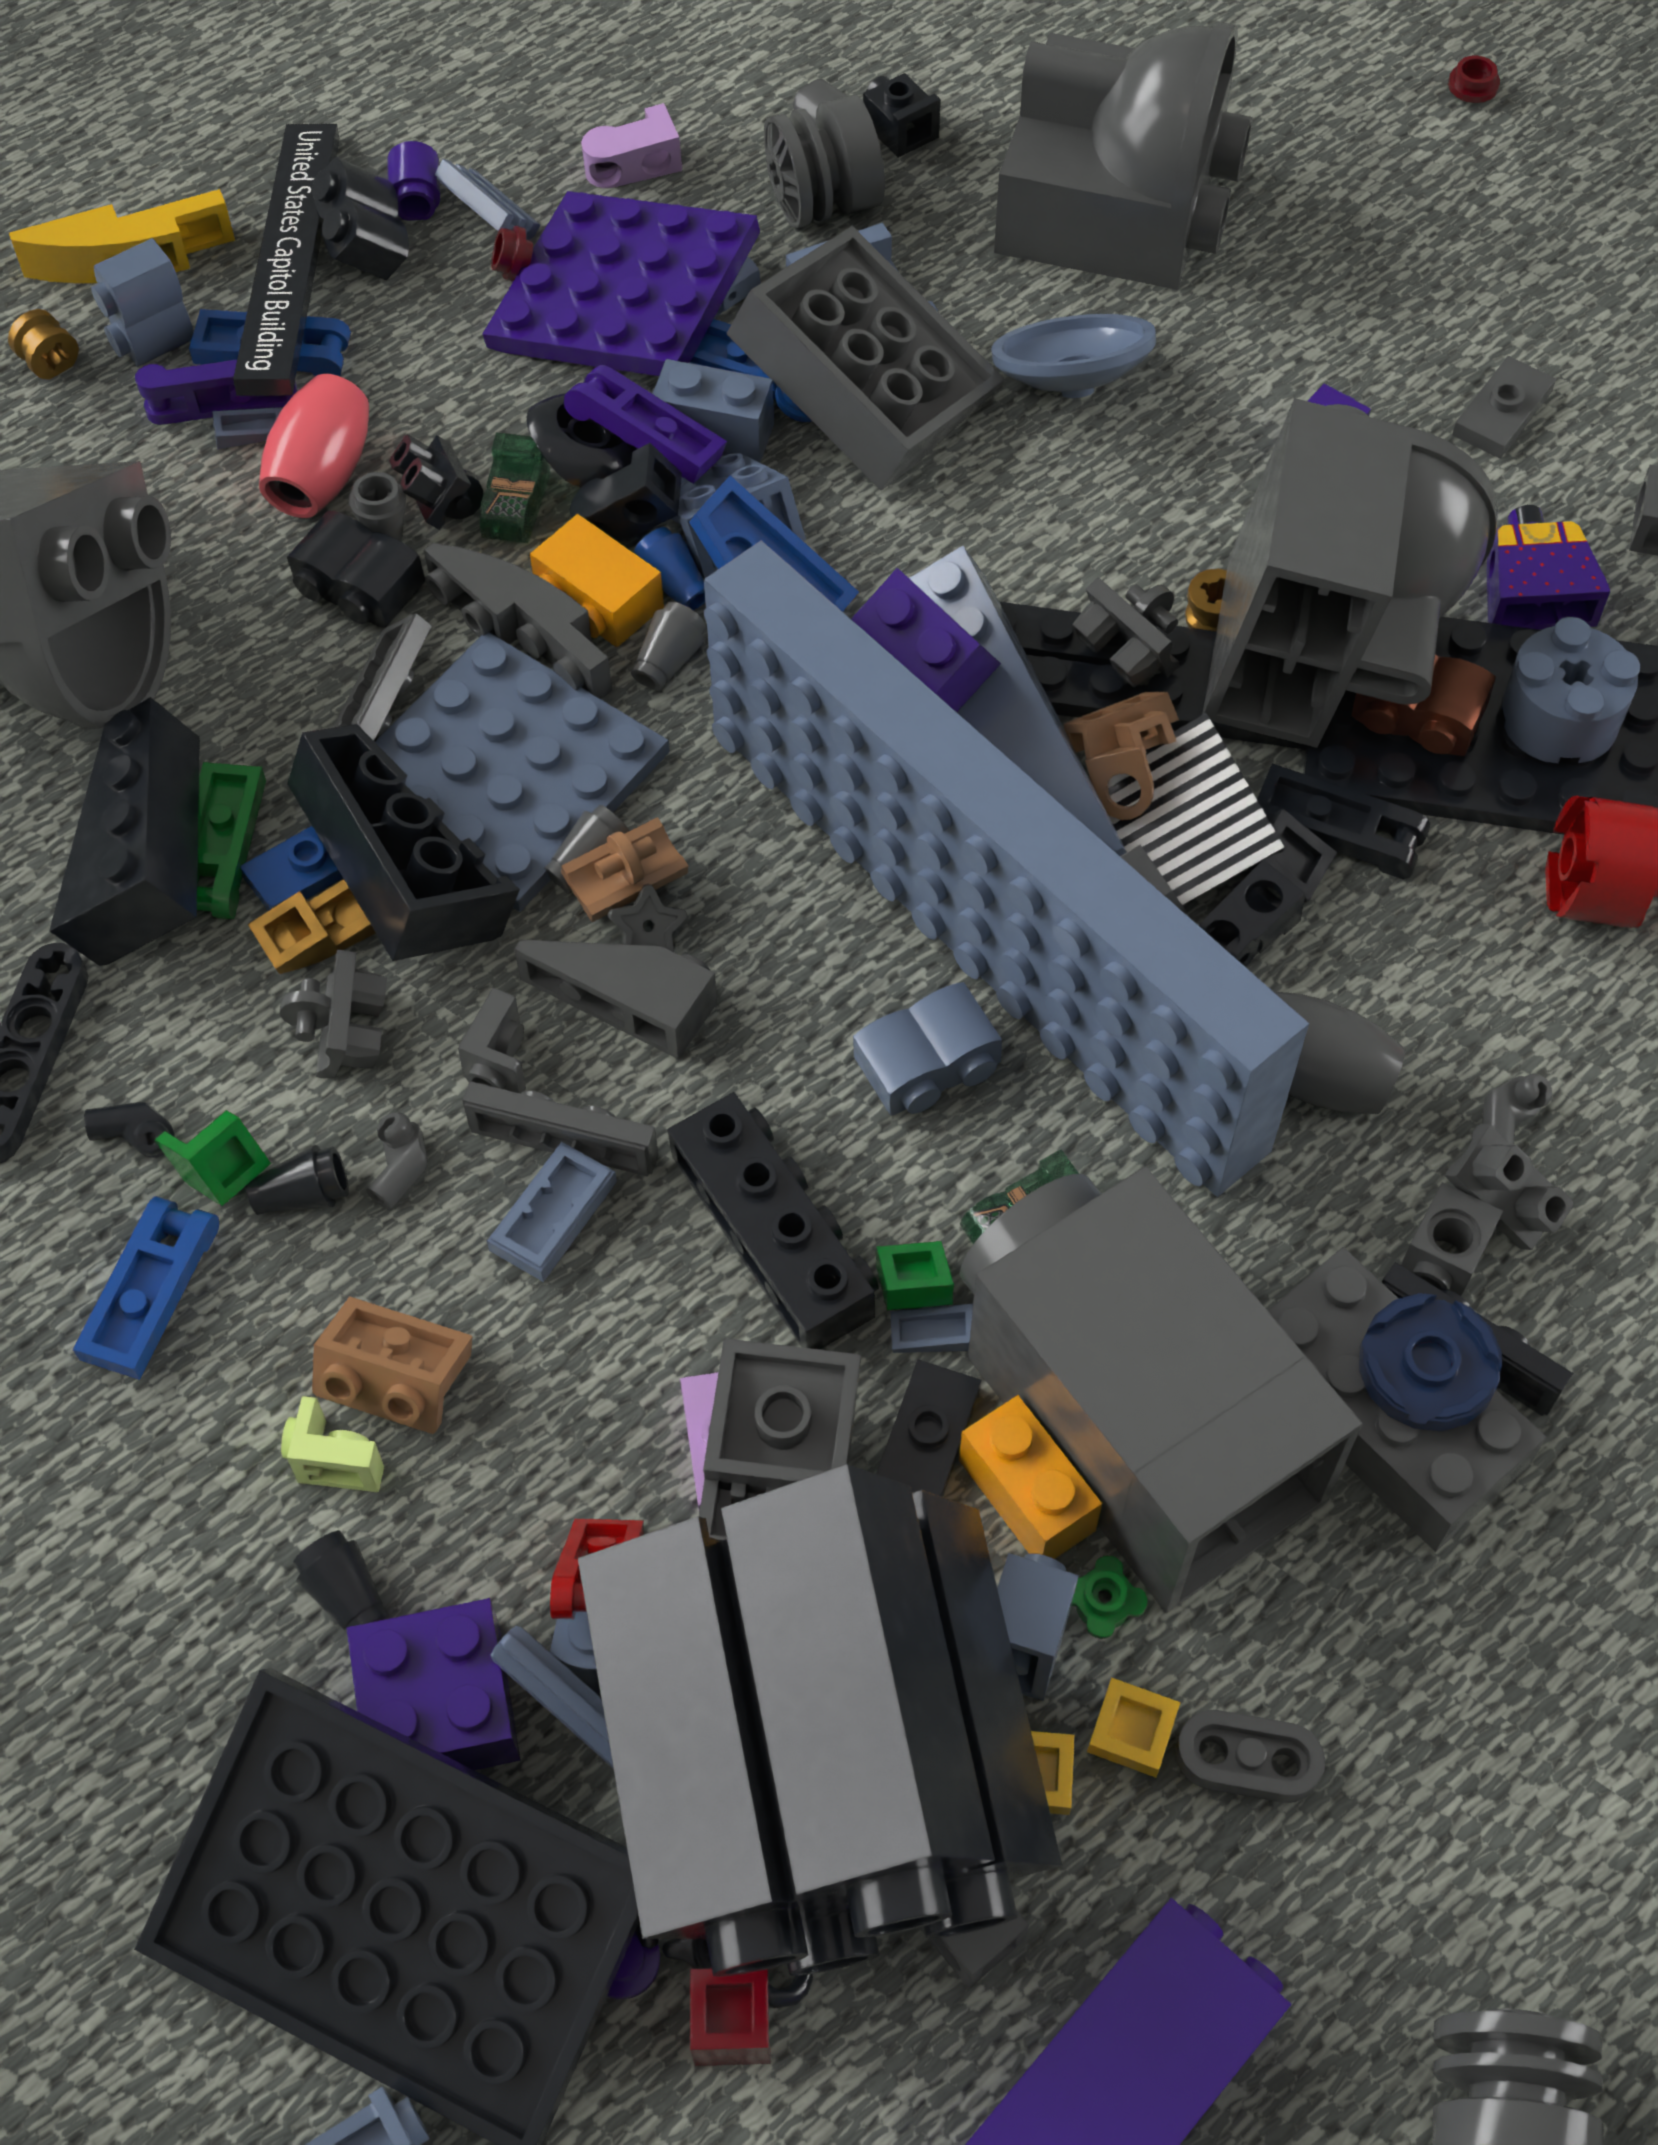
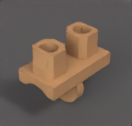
[561,817,689,922]

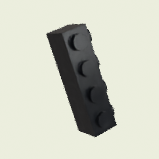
[667,1092,879,1350]

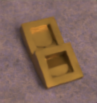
[248,879,376,974]

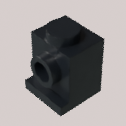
[863,73,941,158]

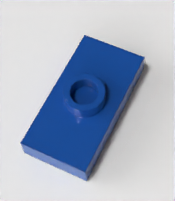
[241,826,343,911]

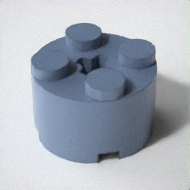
[1501,617,1640,763]

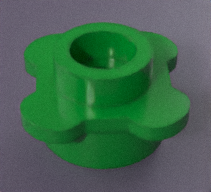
[1071,1555,1147,1639]

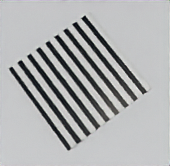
[1090,713,1284,905]

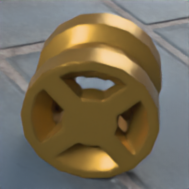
[8,309,79,380]
[1185,568,1227,631]

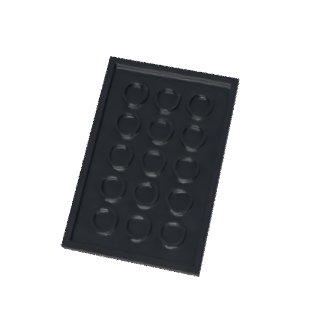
[134,1668,640,2145]

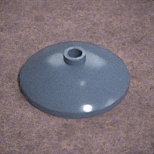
[991,314,1156,398]

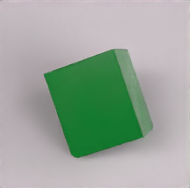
[155,1110,271,1206]

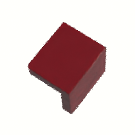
[690,1969,771,2066]

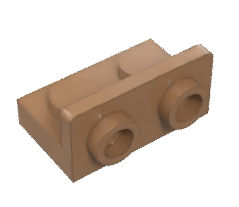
[312,1296,473,1434]

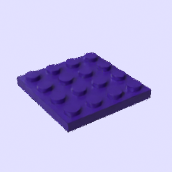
[482,191,760,376]

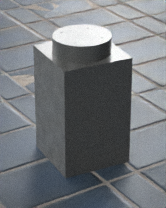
[960,1166,1363,1613]

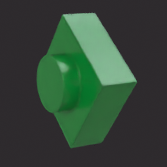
[876,1241,954,1310]

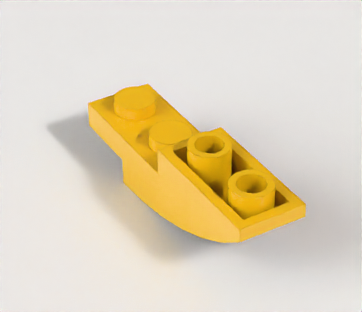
[9,189,235,283]

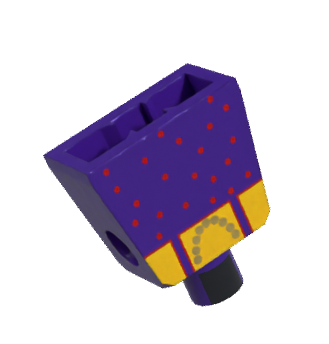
[1487,505,1610,630]

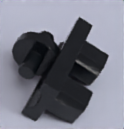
[389,434,484,530]

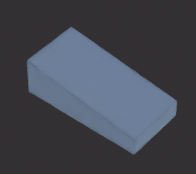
[212,408,282,450]
[890,1304,973,1353]

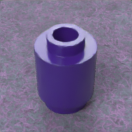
[387,141,440,221]

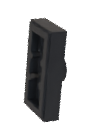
[876,1359,982,1497]

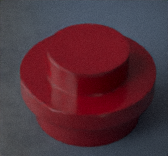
[1448,55,1500,103]
[491,226,533,281]

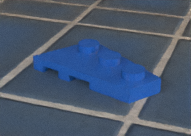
[689,475,859,612]

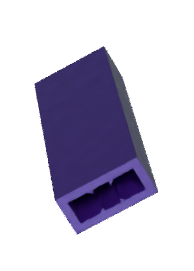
[965,1897,1292,2145]

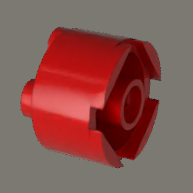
[1545,796,1658,928]

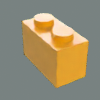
[530,514,664,647]
[959,1395,1102,1559]

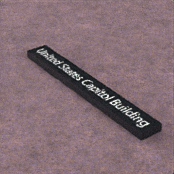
[233,124,340,396]

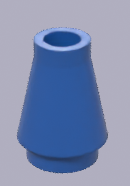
[633,527,705,610]

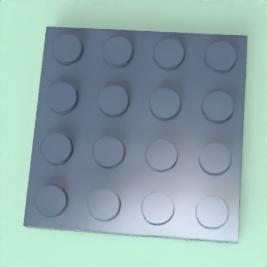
[375,632,670,912]

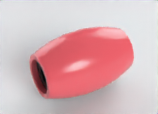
[259,374,369,518]

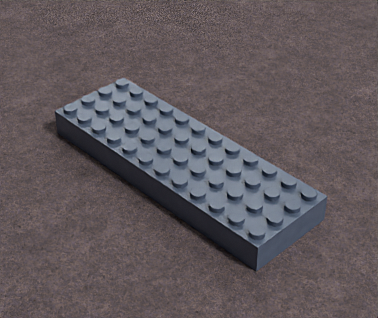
[704,540,1309,1197]

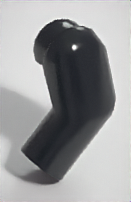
[84,1102,175,1158]

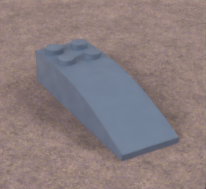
[909,546,1127,856]

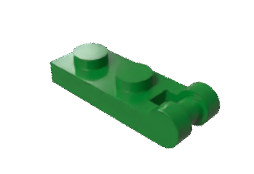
[197,762,266,919]

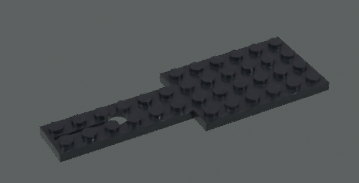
[999,601,1658,835]

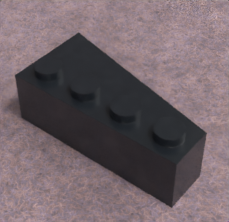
[49,697,200,966]
[287,724,520,961]

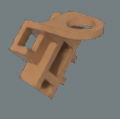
[1064,692,1179,820]

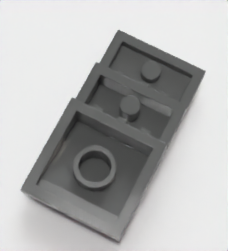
[699,1338,861,1540]

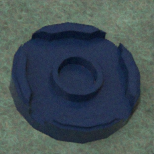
[1359,1293,1502,1431]

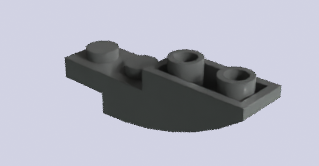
[424,543,612,699]

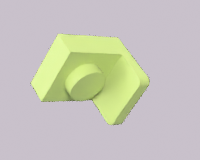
[281,1396,384,1492]

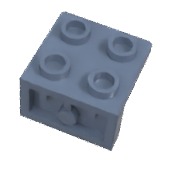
[671,453,806,579]

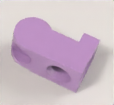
[581,103,682,188]

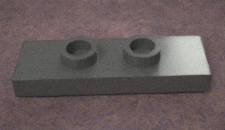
[333,613,432,742]
[462,1081,659,1176]

